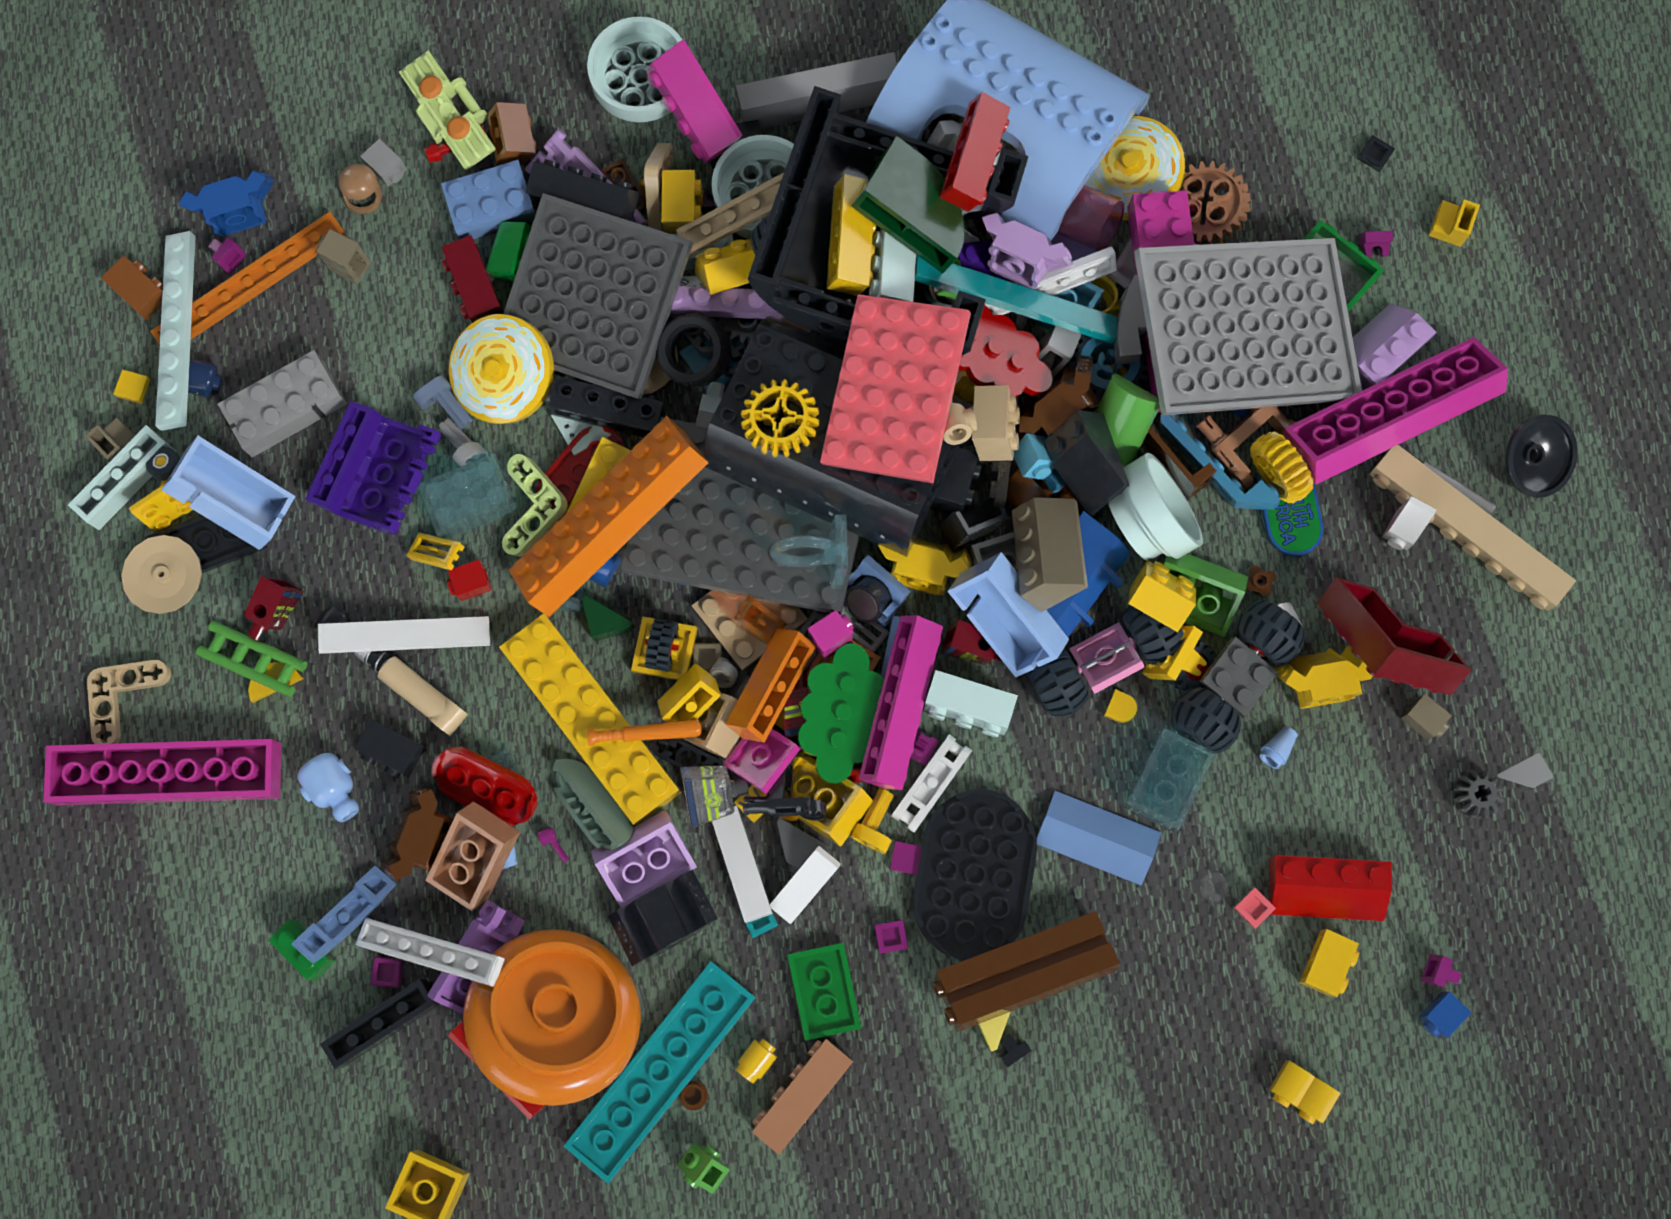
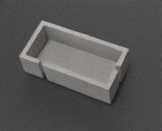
[218,350,347,457]

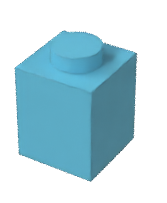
[1013,434,1054,480]

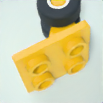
[129,447,193,532]

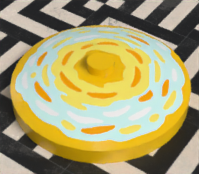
[1081,116,1185,220]
[449,314,554,424]

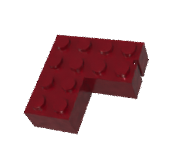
[1317,577,1472,695]

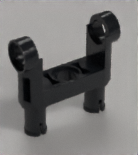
[743,739,826,821]

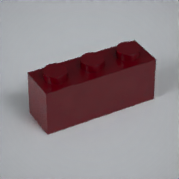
[441,235,504,323]

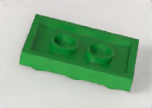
[788,943,862,1041]

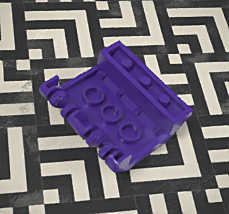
[305,401,442,535]

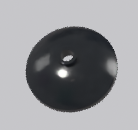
[1505,414,1578,498]

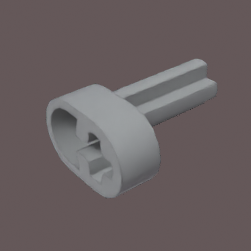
[439,418,488,470]

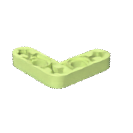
[502,454,568,557]

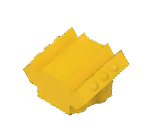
[878,537,973,596]
[1272,645,1373,709]

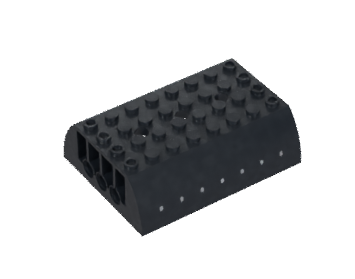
[703,316,974,557]

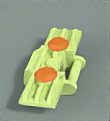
[399,50,496,170]

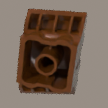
[1019,355,1100,436]
[381,788,454,881]

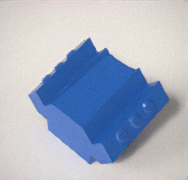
[178,171,276,237]

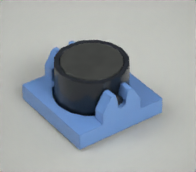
[845,555,911,628]

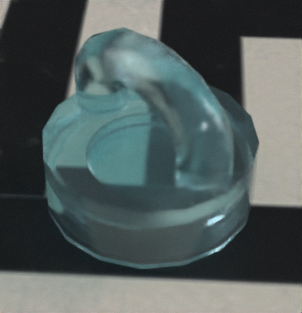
[559,588,585,613]

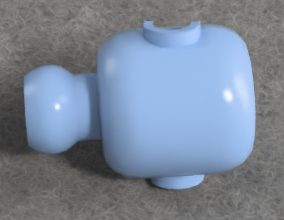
[297,753,359,822]

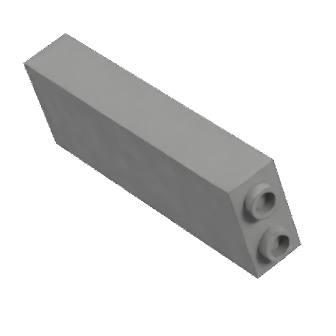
[736,52,899,129]

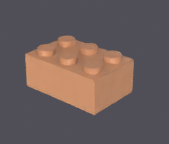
[425,802,520,911]

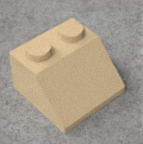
[680,693,740,759]

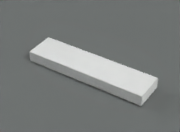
[712,806,773,923]

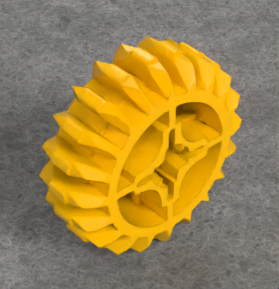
[741,379,819,458]
[1250,432,1313,504]

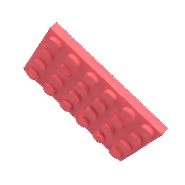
[820,294,971,483]

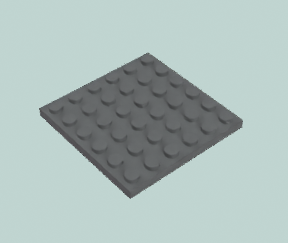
[503,193,694,400]

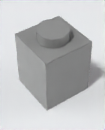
[360,138,407,187]

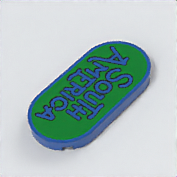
[1255,470,1323,557]

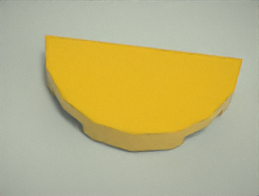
[248,662,304,703]

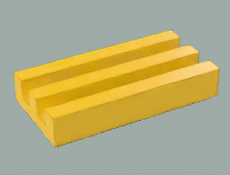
[406,532,464,570]

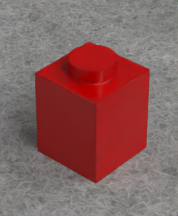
[446,560,492,601]

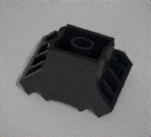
[608,869,718,967]

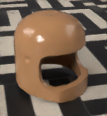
[338,163,383,214]

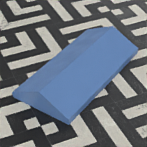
[1037,791,1161,886]

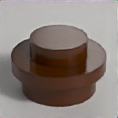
[679,1081,708,1110]

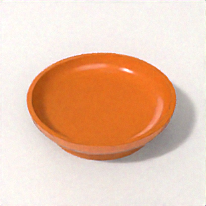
[463,929,641,1106]

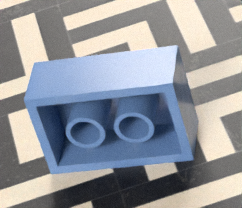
[441,160,536,239]

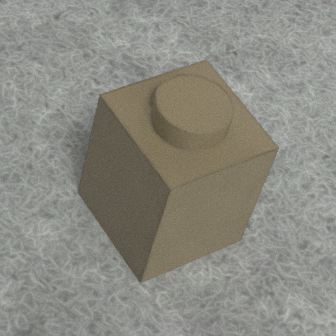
[1401,694,1452,740]

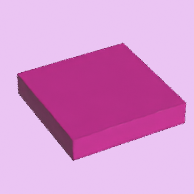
[723,729,800,794]

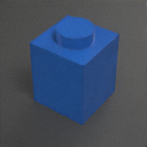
[1419,992,1472,1038]

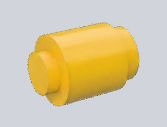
[735,1038,777,1084]

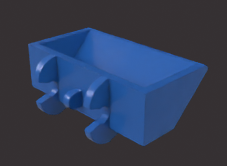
[1047,511,1131,637]

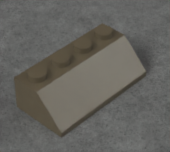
[1012,497,1088,612]

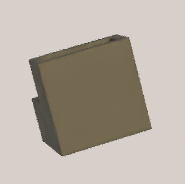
[85,418,135,461]

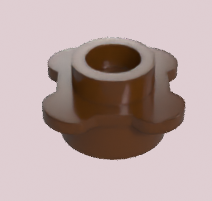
[1246,566,1276,597]

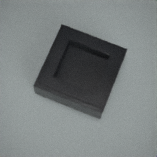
[1357,135,1395,173]

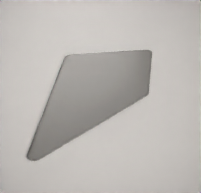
[1497,753,1553,788]

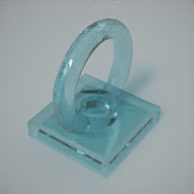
[770,515,848,589]

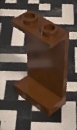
[1141,426,1217,501]

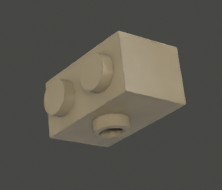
[316,229,371,285]

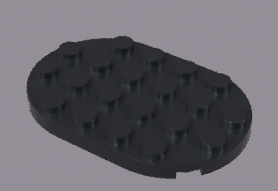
[913,789,1037,960]

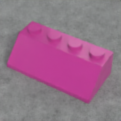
[647,39,742,164]

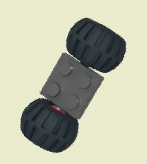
[1170,601,1305,754]

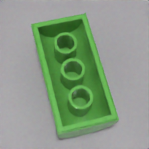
[1095,374,1160,467]

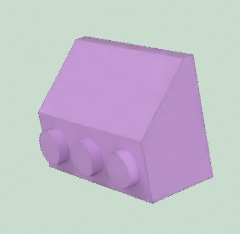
[1353,303,1437,389]
[591,809,697,908]

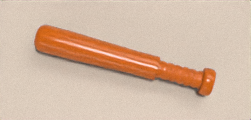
[587,720,702,746]

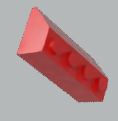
[1269,855,1392,921]

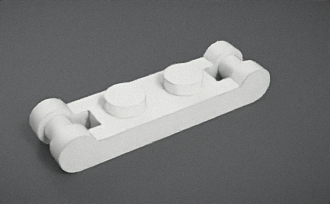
[891,734,973,833]

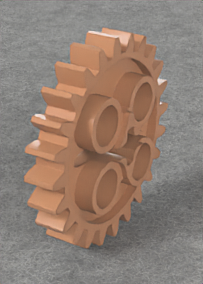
[1179,161,1251,245]

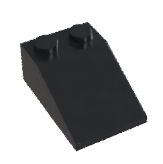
[1044,410,1130,515]

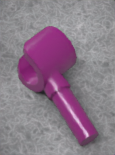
[538,828,569,863]

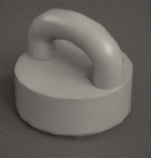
[709,657,738,688]

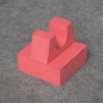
[1233,888,1276,929]

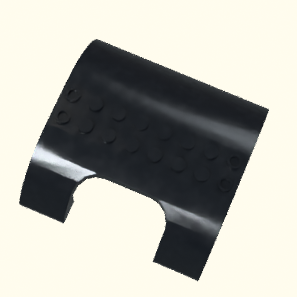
[748,86,1029,356]

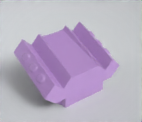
[982,213,1073,290]

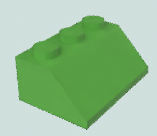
[1162,554,1248,637]

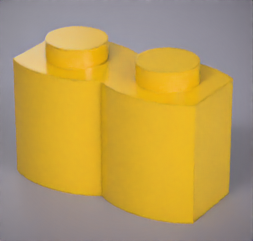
[1269,1060,1341,1125]

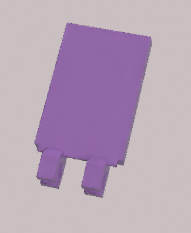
[427,900,525,1014]

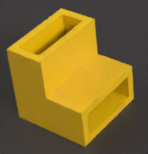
[1429,199,1480,247]

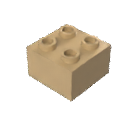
[972,385,1020,461]

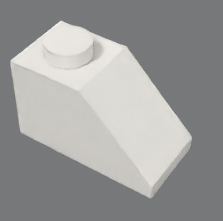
[1382,496,1436,551]

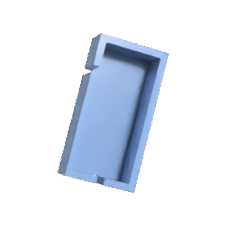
[162,436,295,550]
[948,552,1069,677]

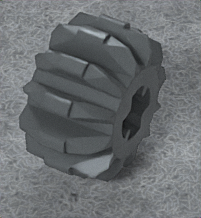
[1453,771,1504,819]

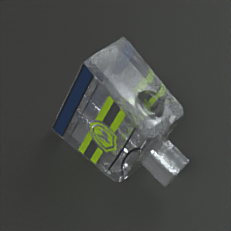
[680,766,749,828]

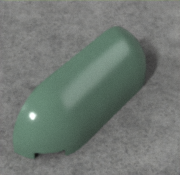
[553,759,633,850]

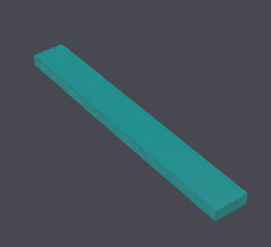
[914,254,1117,344]

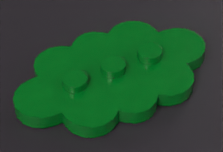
[798,644,884,784]

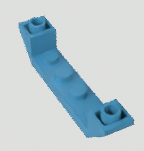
[1159,412,1280,510]

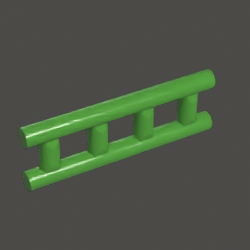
[196,621,307,697]

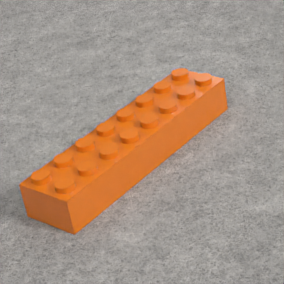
[509,416,709,617]

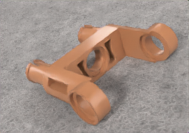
[1196,406,1296,491]

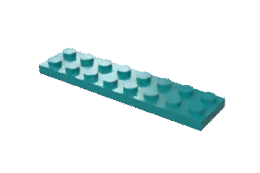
[563,961,756,1184]

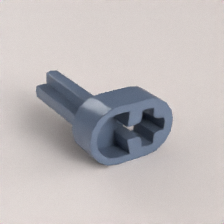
[413,375,473,430]

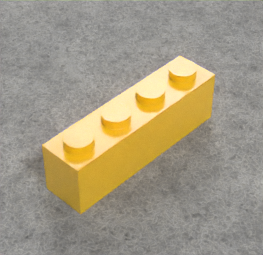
[827,174,876,296]

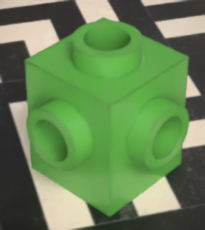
[677,1142,730,1194]

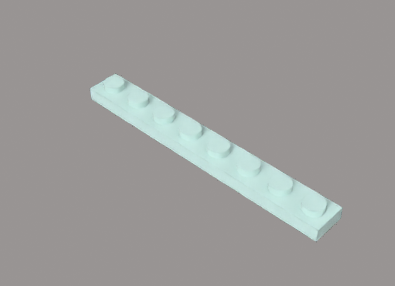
[155,231,195,431]

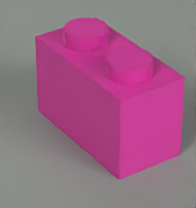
[808,610,854,661]

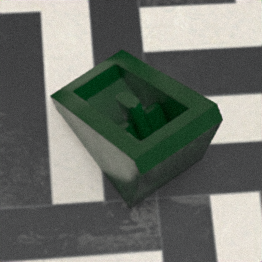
[582,595,635,641]

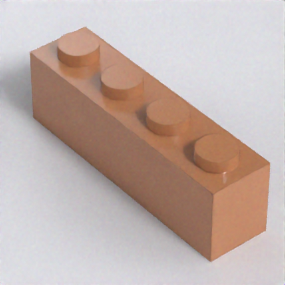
[752,1039,853,1155]

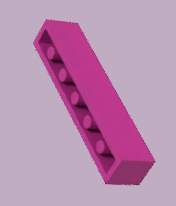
[859,615,943,790]

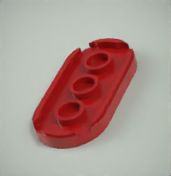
[536,426,625,521]
[432,747,538,826]

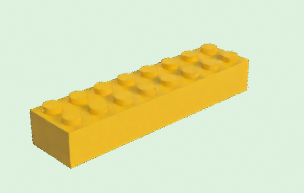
[499,613,682,826]

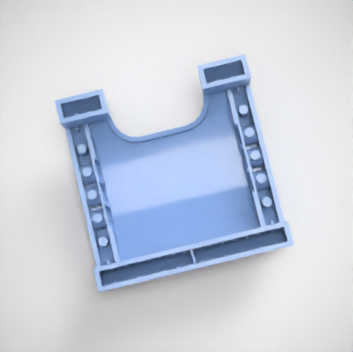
[866,0,1149,241]

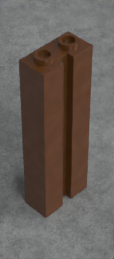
[932,911,1120,1032]

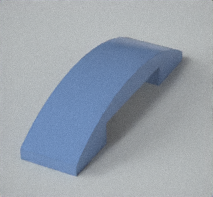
[292,866,396,964]

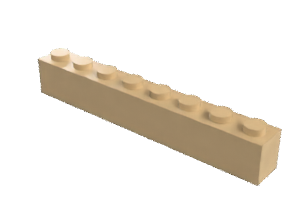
[1369,445,1576,611]

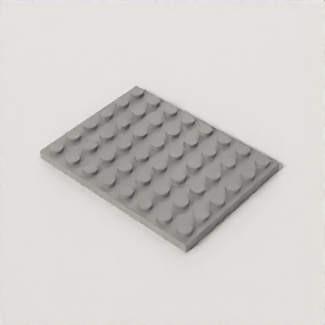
[1134,238,1362,416]

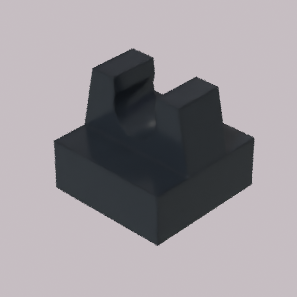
[1000,1034,1032,1067]

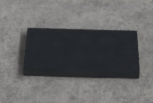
[145,515,268,576]

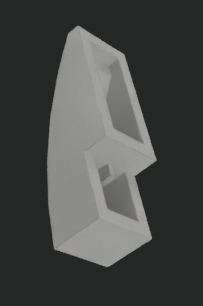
[1114,275,1147,365]

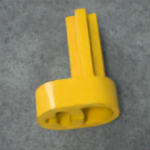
[850,788,894,854]

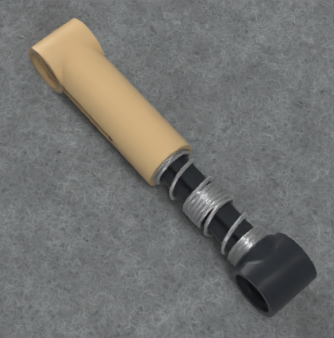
[312,604,468,736]

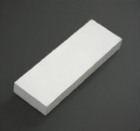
[770,846,841,924]

